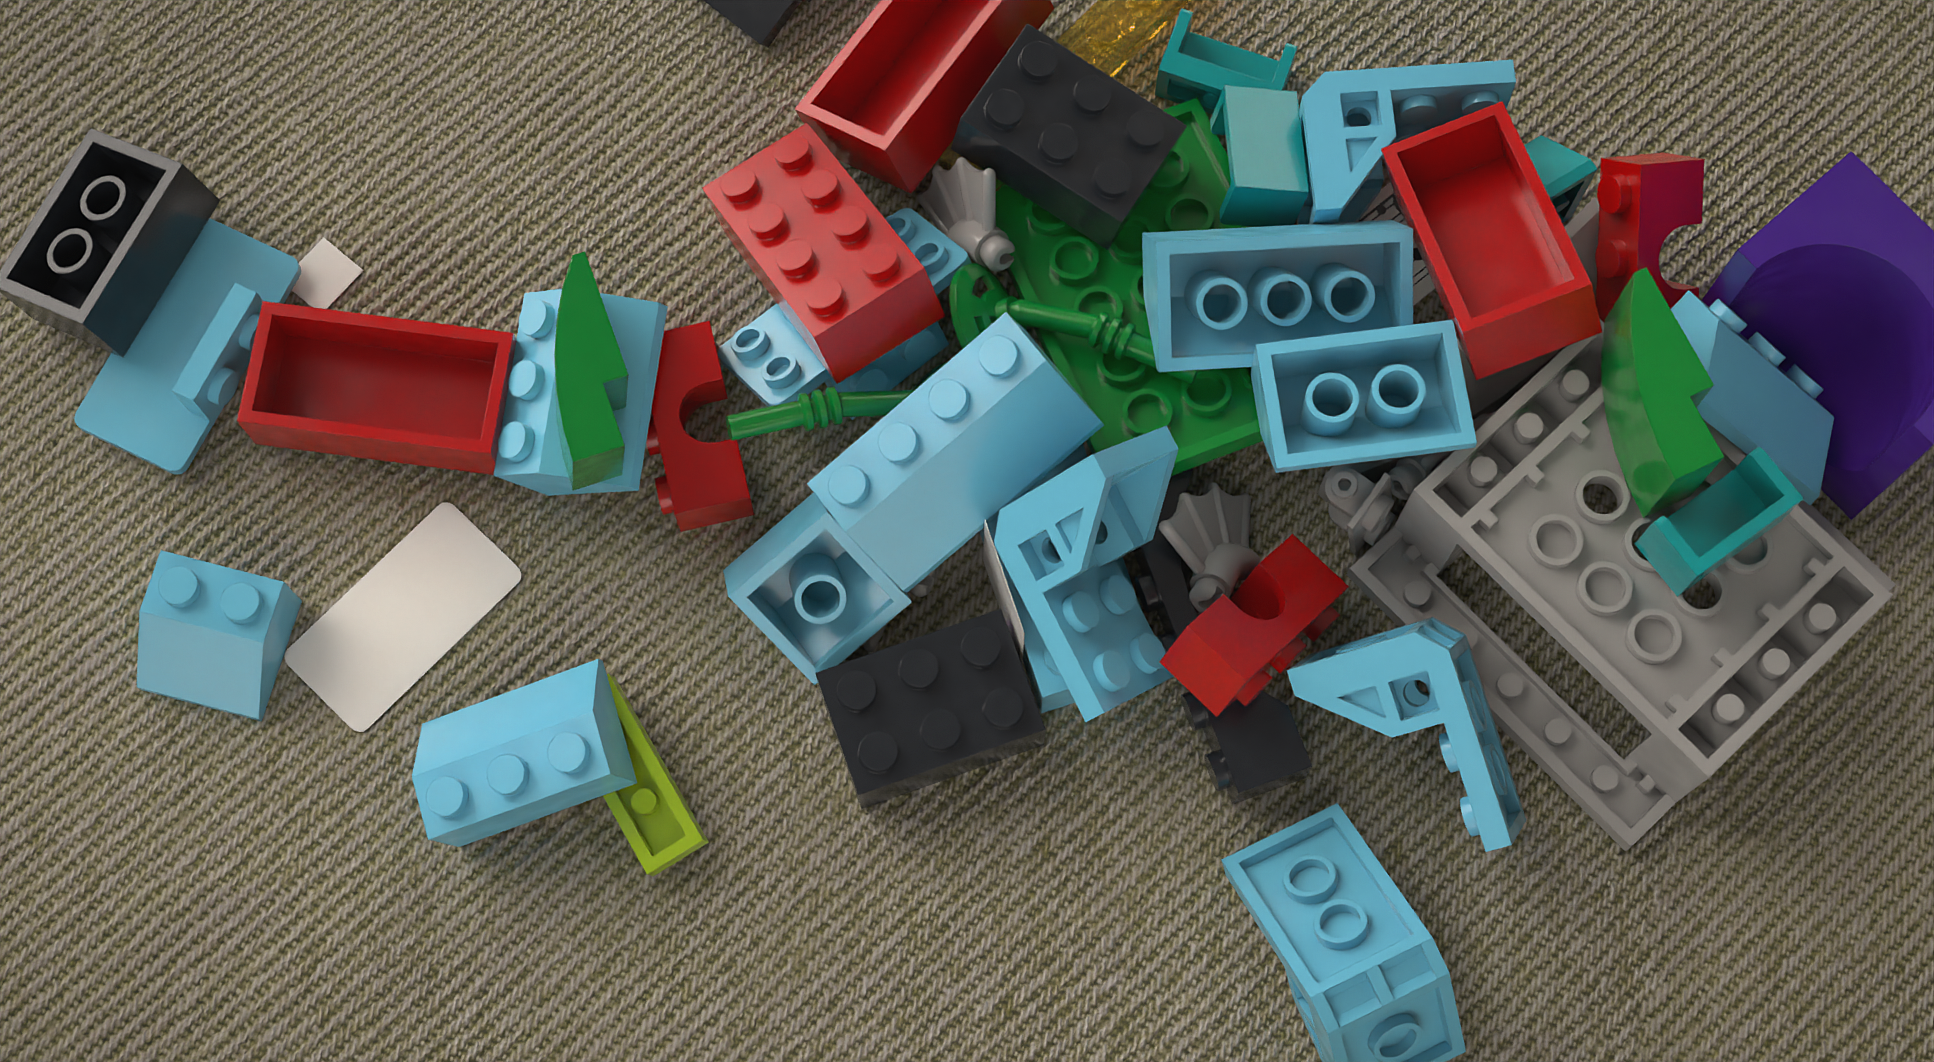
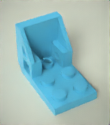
[1297,60,1516,225]
[994,426,1179,722]
[1287,617,1526,852]
[1221,803,1466,1062]

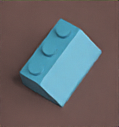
[493,289,668,496]
[1671,290,1834,505]
[1251,320,1477,473]
[412,659,637,847]

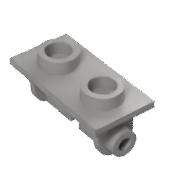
[1325,468,1395,555]

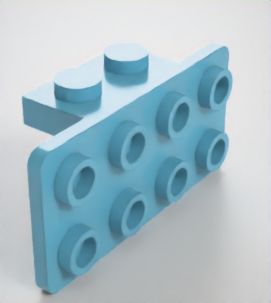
[717,208,972,420]
[74,218,301,475]

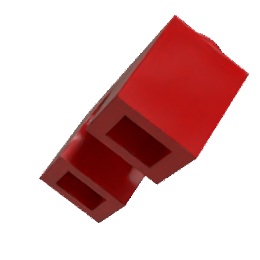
[1595,152,1705,323]
[646,321,755,532]
[1159,534,1349,717]

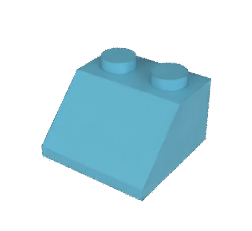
[723,492,912,685]
[137,550,302,721]

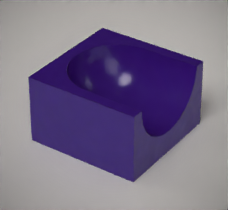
[1701,151,1934,520]

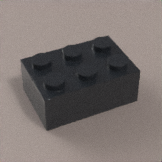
[951,23,1187,250]
[0,128,221,357]
[815,609,1046,809]

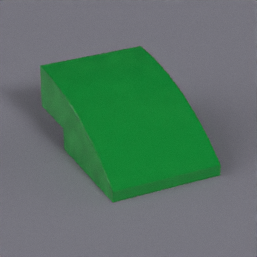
[554,251,629,491]
[1601,267,1724,518]

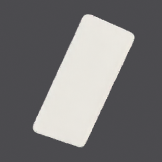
[284,502,521,732]

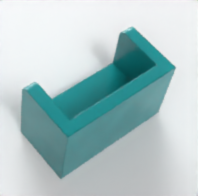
[1155,8,1298,115]
[1210,85,1309,227]
[1635,447,1804,597]

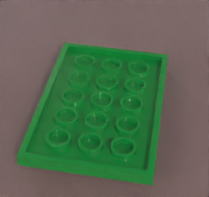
[996,97,1263,476]

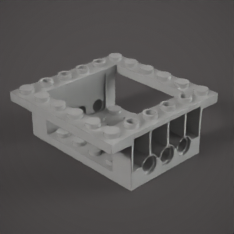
[1346,319,1896,851]

